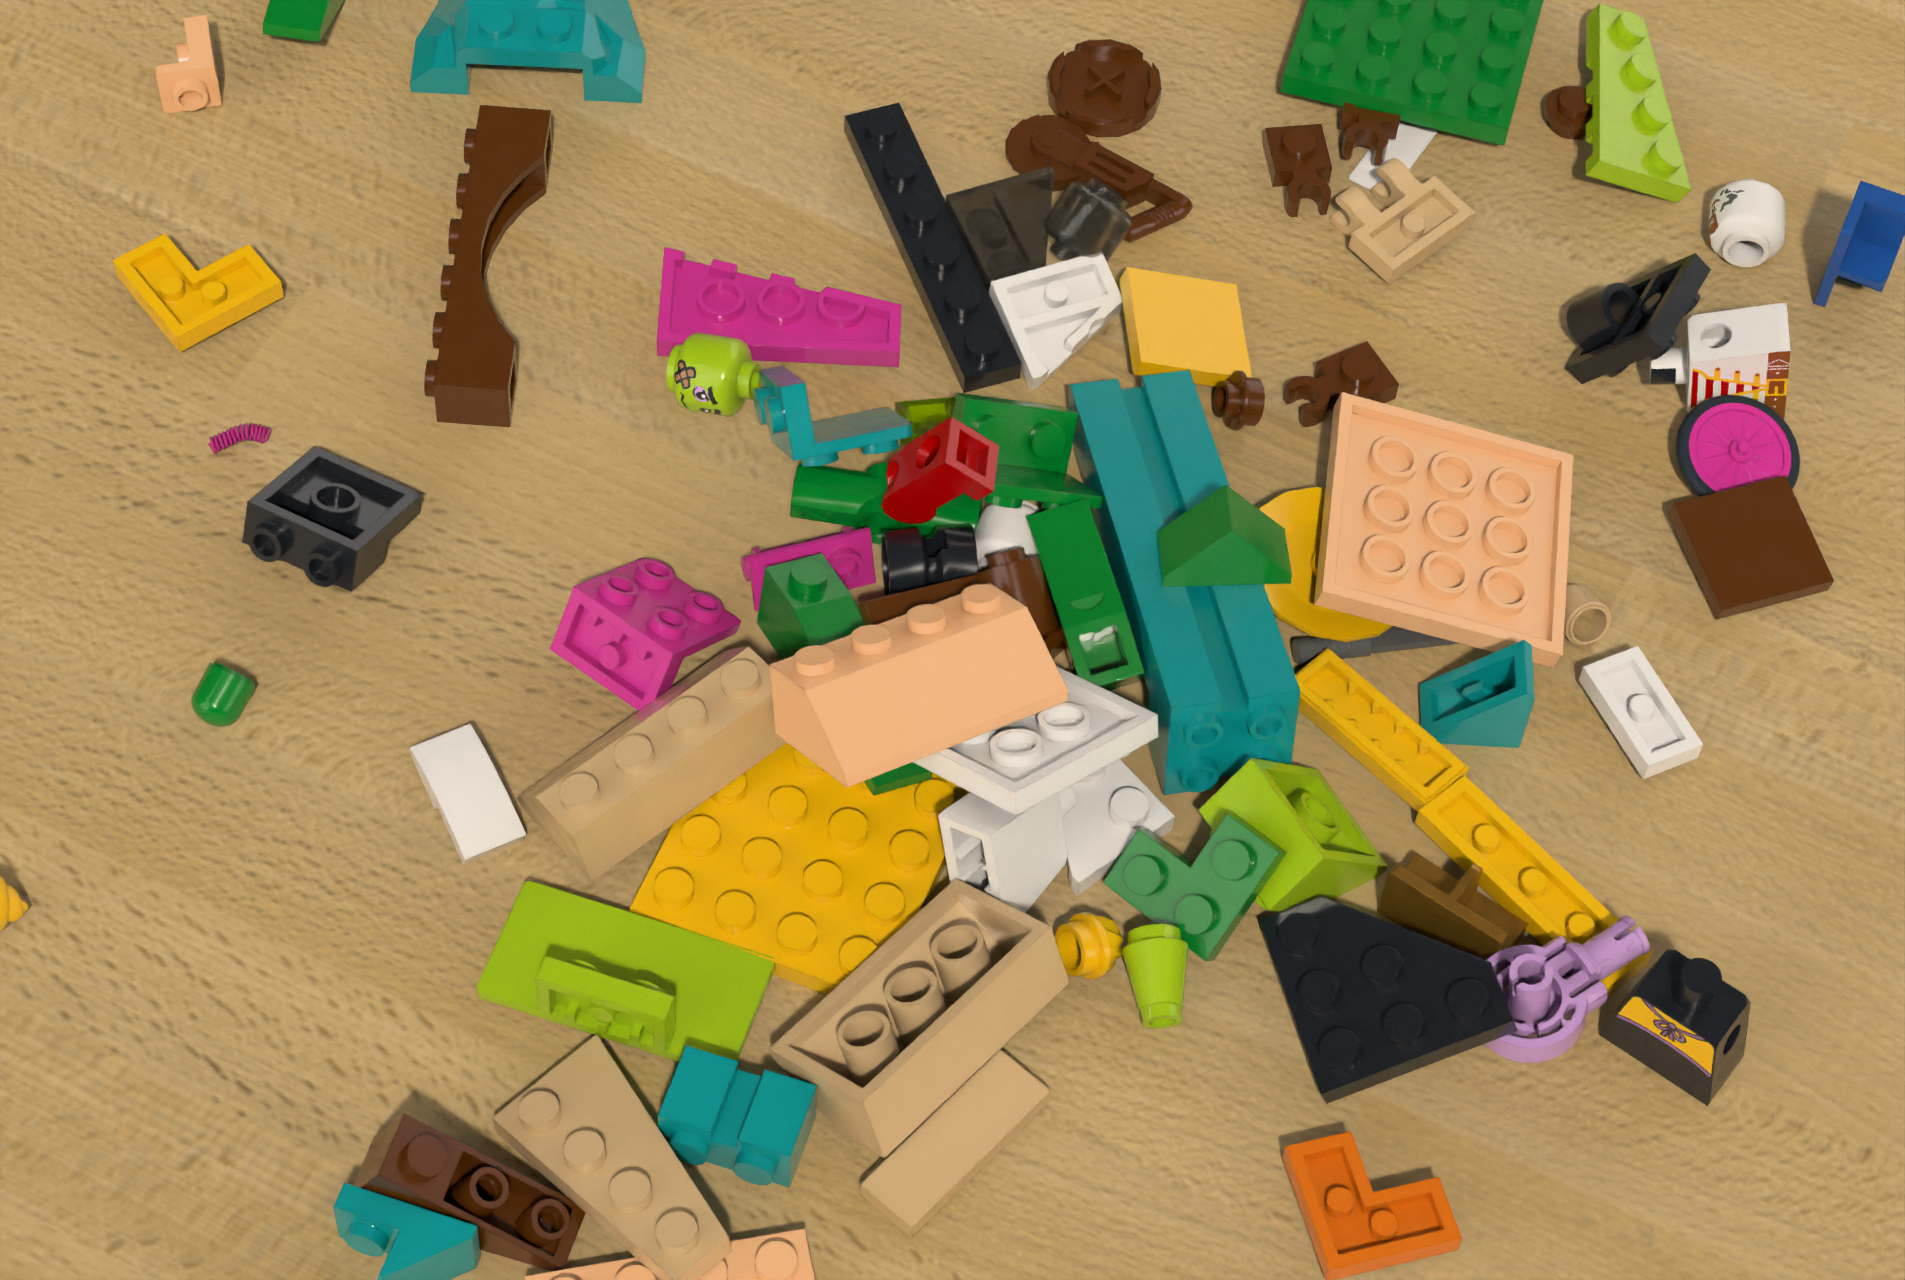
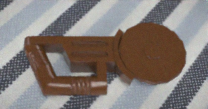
[1005,115,1193,243]

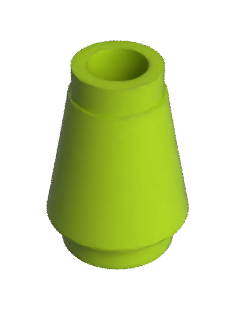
[1122,924,1189,1029]

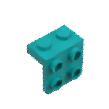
[753,366,913,467]

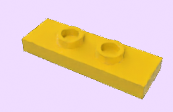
[1295,648,1470,812]

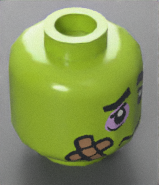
[666,332,761,417]

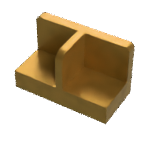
[1378,853,1528,960]

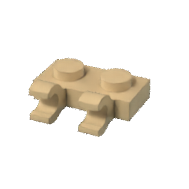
[1330,158,1476,284]

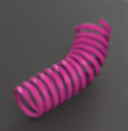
[208,423,270,454]

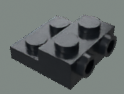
[242,446,422,592]

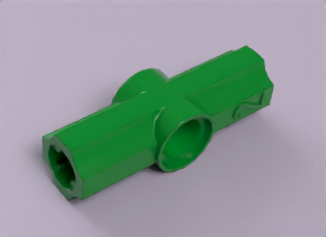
[790,462,983,545]

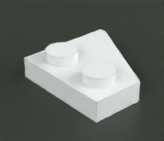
[988,251,1123,390]
[1063,759,1175,896]

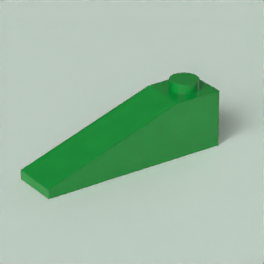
[757,553,933,796]

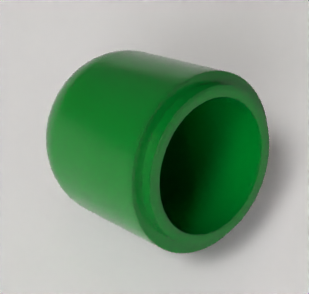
[191,661,256,727]

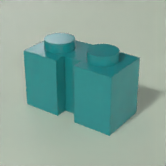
[658,1045,817,1188]

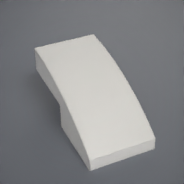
[409,724,526,864]

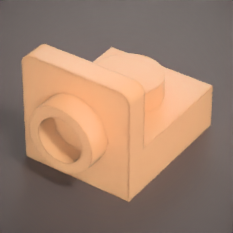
[155,15,222,113]

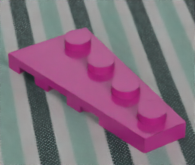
[657,247,902,367]

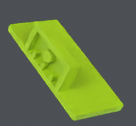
[477,881,775,1062]

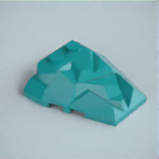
[410,0,646,103]

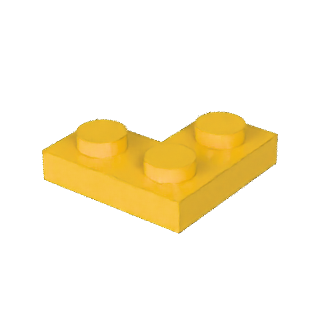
[113,233,284,353]

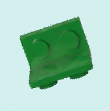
[952,393,1104,510]

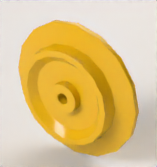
[1259,487,1393,642]

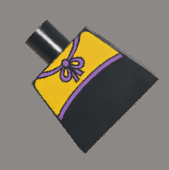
[1599,949,1751,1106]

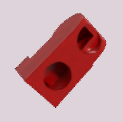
[882,416,999,524]

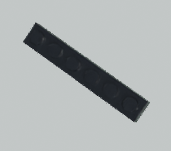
[844,103,1022,393]

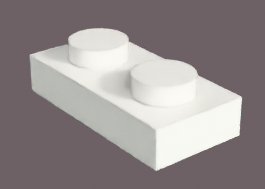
[1579,646,1703,779]

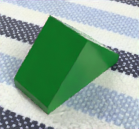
[1156,485,1292,587]

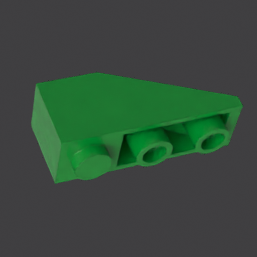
[1026,498,1144,691]

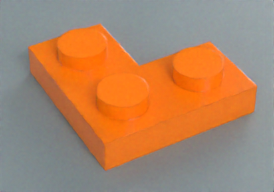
[1282,1131,1462,1280]

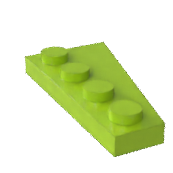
[1586,3,1691,203]

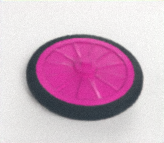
[1675,395,1800,497]

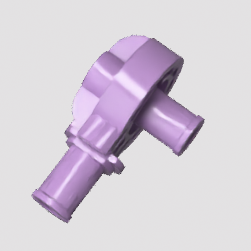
[1483,915,1650,1063]

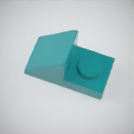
[333,1183,481,1280]

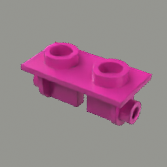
[741,526,876,611]

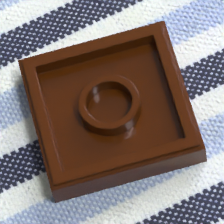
[1668,475,1834,620]

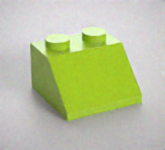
[1199,758,1389,912]

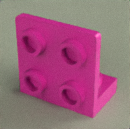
[550,557,741,711]

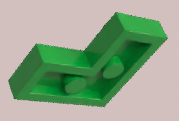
[1103,813,1287,961]

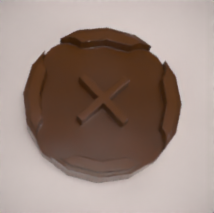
[1047,39,1162,138]

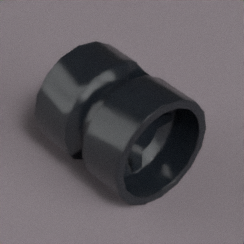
[881,524,978,596]

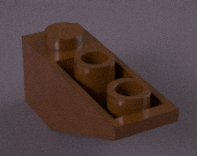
[354,1113,585,1271]

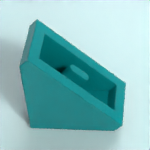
[1419,640,1535,748]

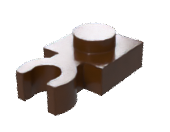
[1339,102,1401,165]
[1262,124,1332,217]
[1283,341,1399,427]

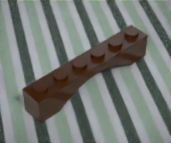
[424,105,553,427]

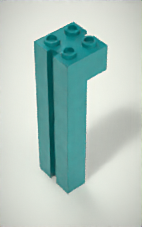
[1069,370,1300,795]

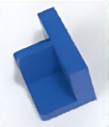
[1814,181,1905,307]

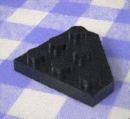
[1259,896,1518,1104]

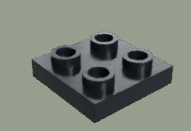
[1566,253,1711,384]

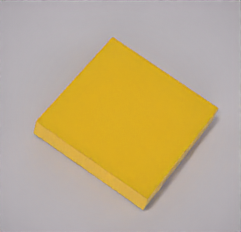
[1119,267,1252,387]

